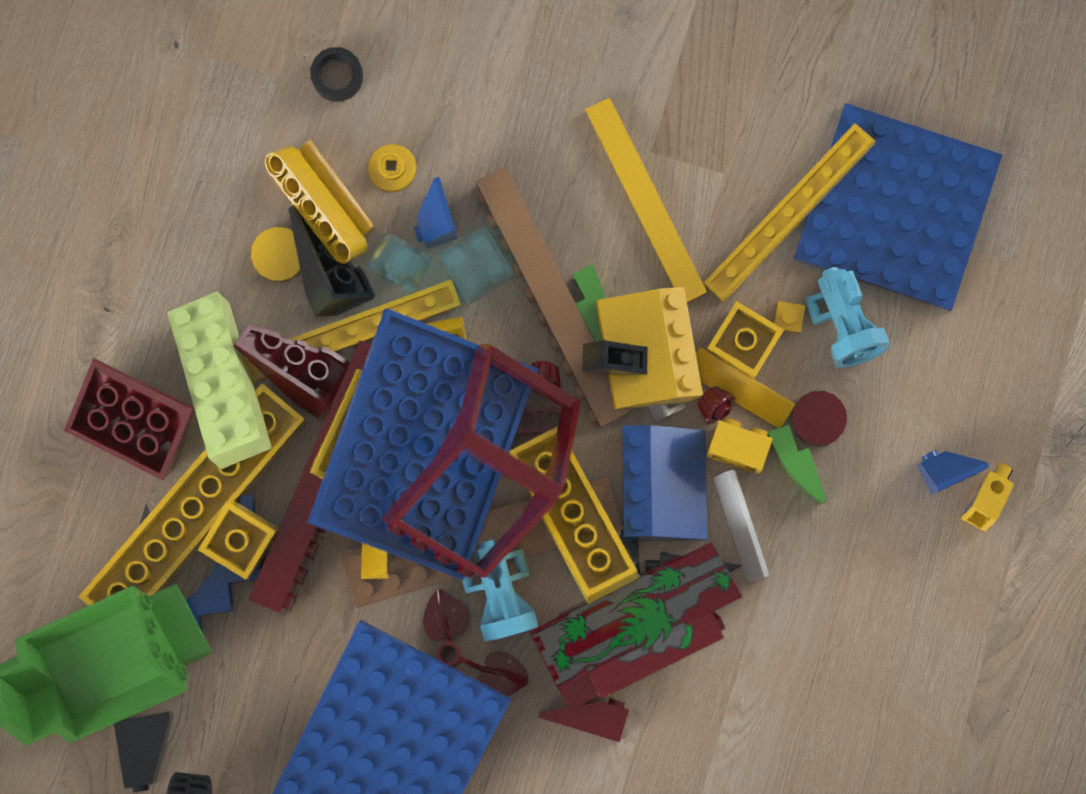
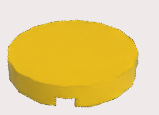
[251,227,301,282]

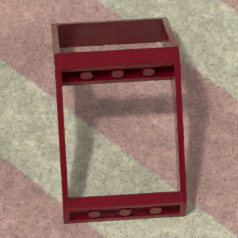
[382,344,581,579]

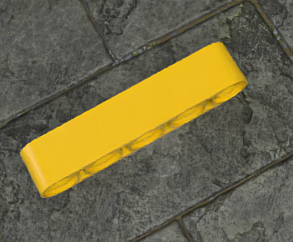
[265,146,367,263]

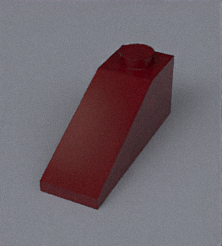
[539,698,629,742]

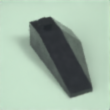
[289,206,375,317]

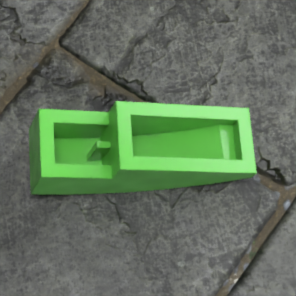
[573,264,605,342]
[767,425,827,504]

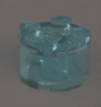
[366,233,432,294]

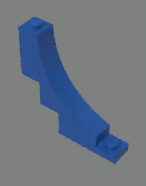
[186,495,262,633]

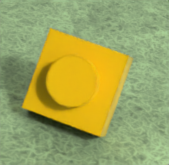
[774,301,805,334]

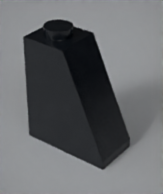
[114,711,174,793]

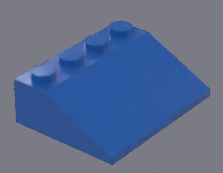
[622,425,707,541]

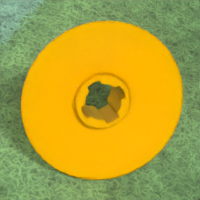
[367,144,417,192]

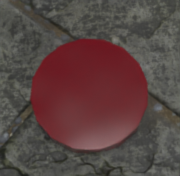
[791,391,847,446]

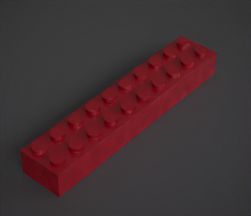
[248,341,371,615]

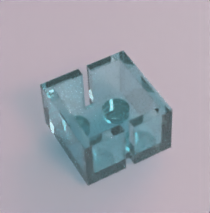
[438,226,514,305]

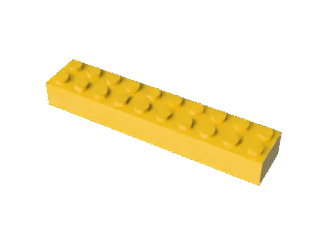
[78,383,307,606]

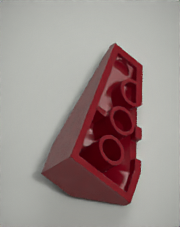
[234,324,350,418]

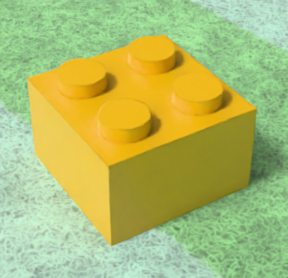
[707,301,784,379]
[706,418,773,475]
[198,499,279,580]

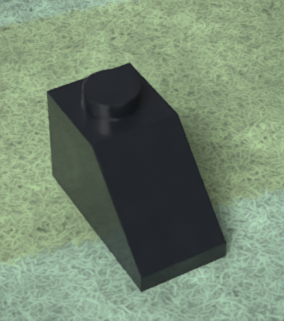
[582,340,648,375]

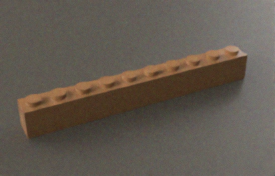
[474,167,631,429]

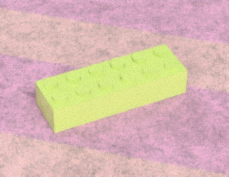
[167,291,272,469]

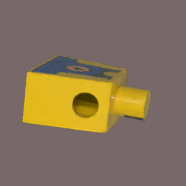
[961,463,1014,531]

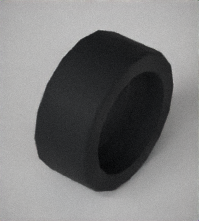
[310,47,363,102]

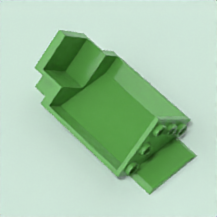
[0,584,213,746]

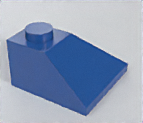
[414,177,457,248]
[917,450,989,495]

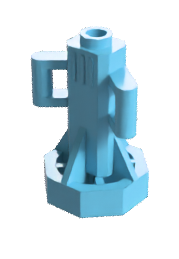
[804,267,890,368]
[462,539,539,642]

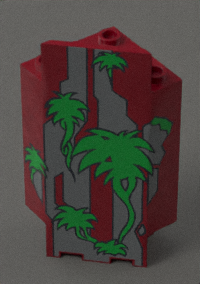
[529,542,743,711]

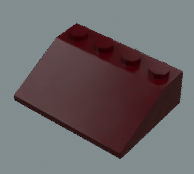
[64,358,194,480]

